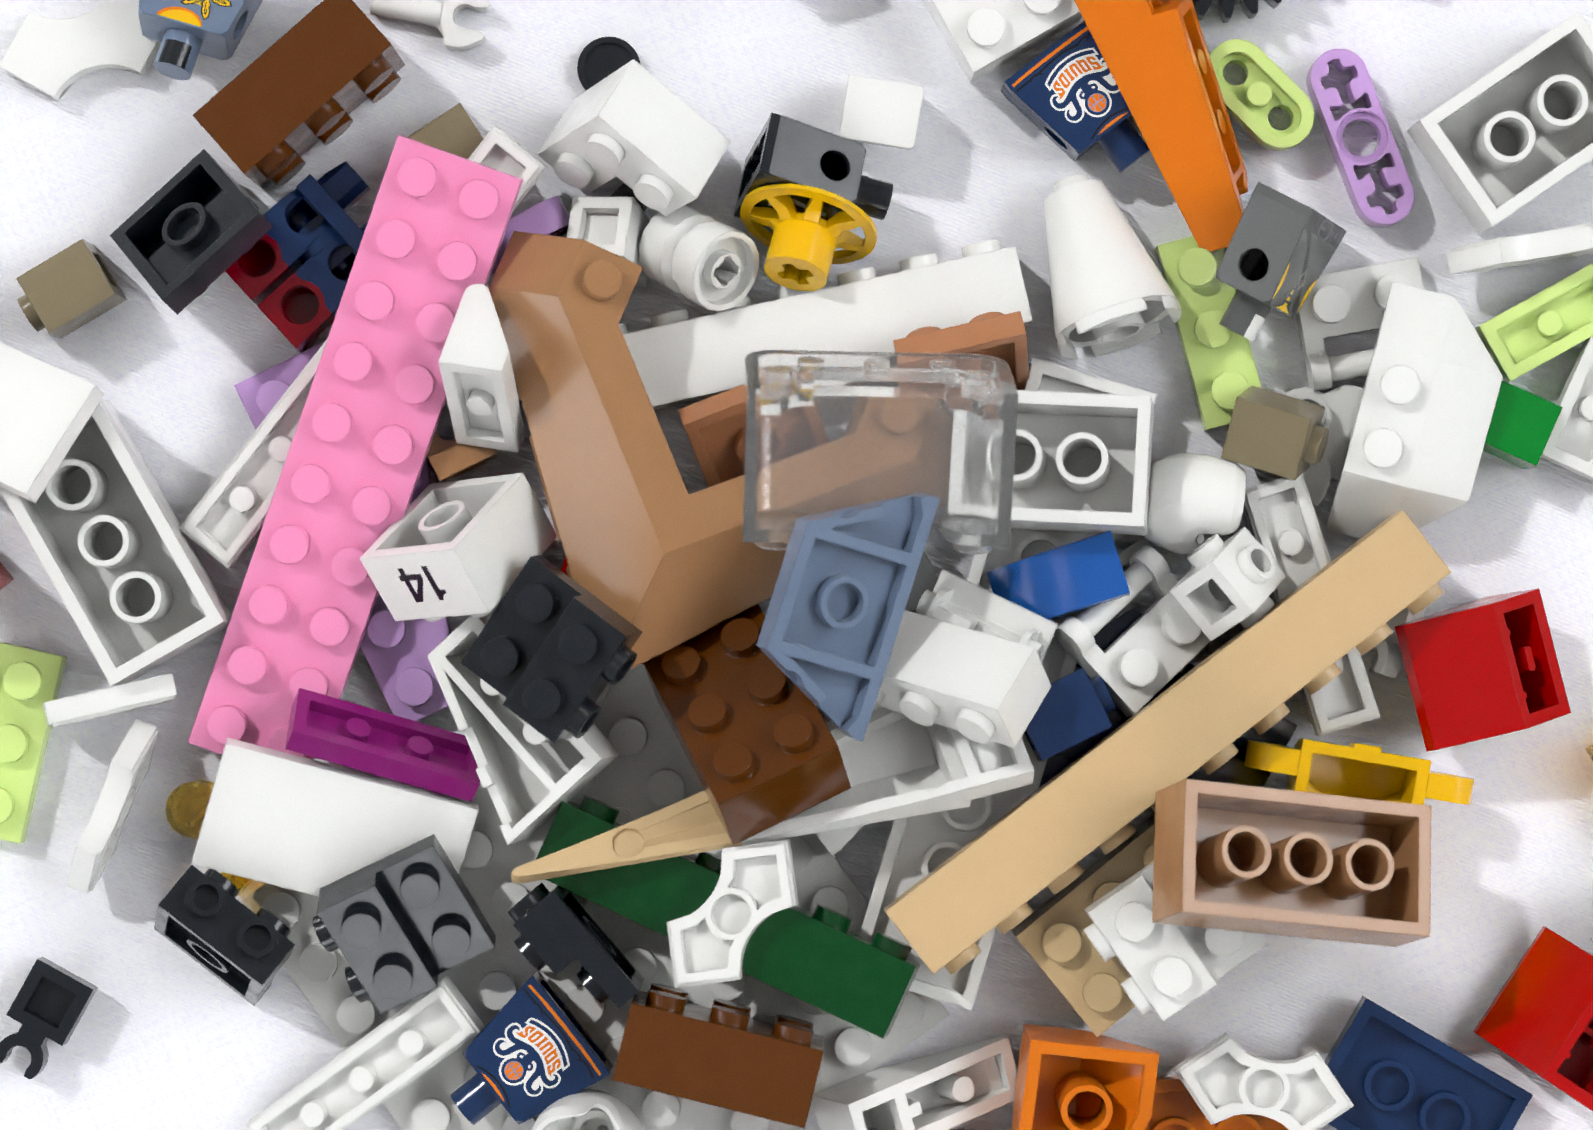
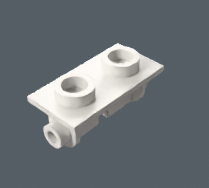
[916,569,1059,663]

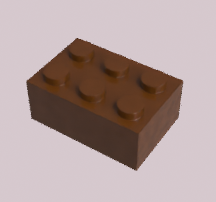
[192,0,405,190]
[643,604,851,845]
[612,983,824,1128]

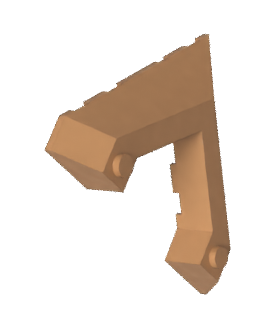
[488,231,953,669]

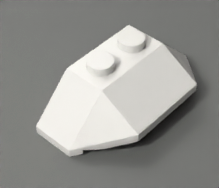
[1326,282,1503,538]

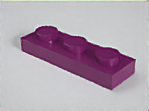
[285,688,480,802]

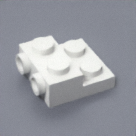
[1083,861,1268,1022]

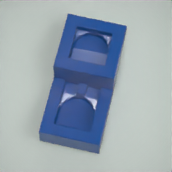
[987,531,1130,621]

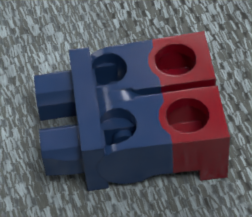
[225,161,370,353]

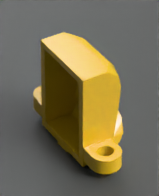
[1244,738,1474,805]

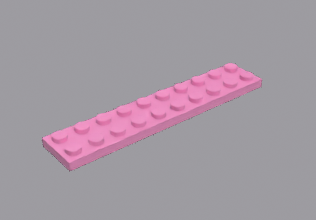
[188,135,524,759]

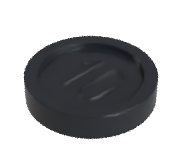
[577,37,641,91]

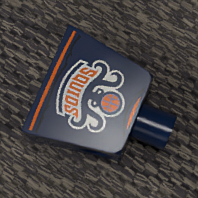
[1001,21,1150,173]
[451,971,613,1125]

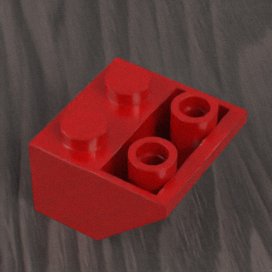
[1394,588,1571,751]
[1473,926,1593,1111]

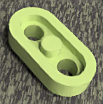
[1210,39,1314,151]

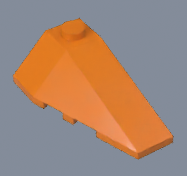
[1011,1023,1160,1130]

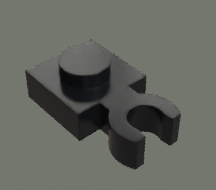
[0,956,98,1080]

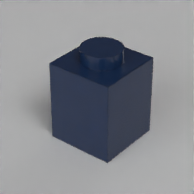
[1024,668,1116,762]

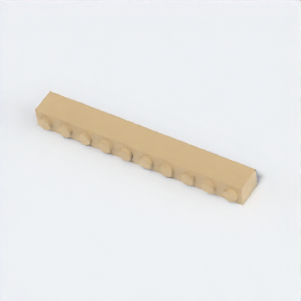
[884,510,1451,975]

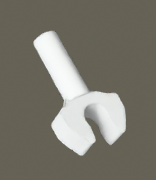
[370,0,492,51]

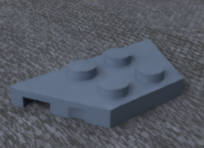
[757,492,940,741]

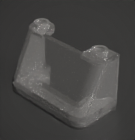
[742,350,1019,555]

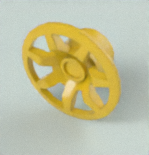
[740,183,878,291]

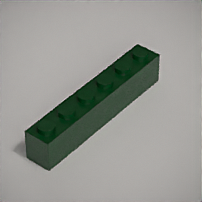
[536,795,921,1038]

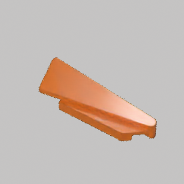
[1074,0,1248,252]

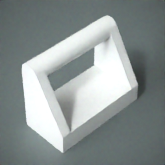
[438,284,525,452]

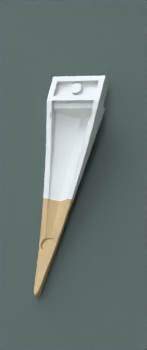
[511,706,1034,884]

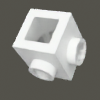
[1170,527,1286,641]

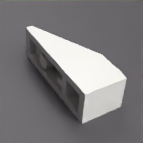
[812,1036,1017,1130]

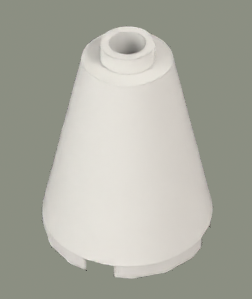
[1043,174,1182,359]

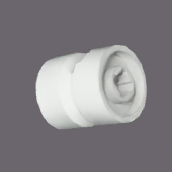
[639,205,759,311]

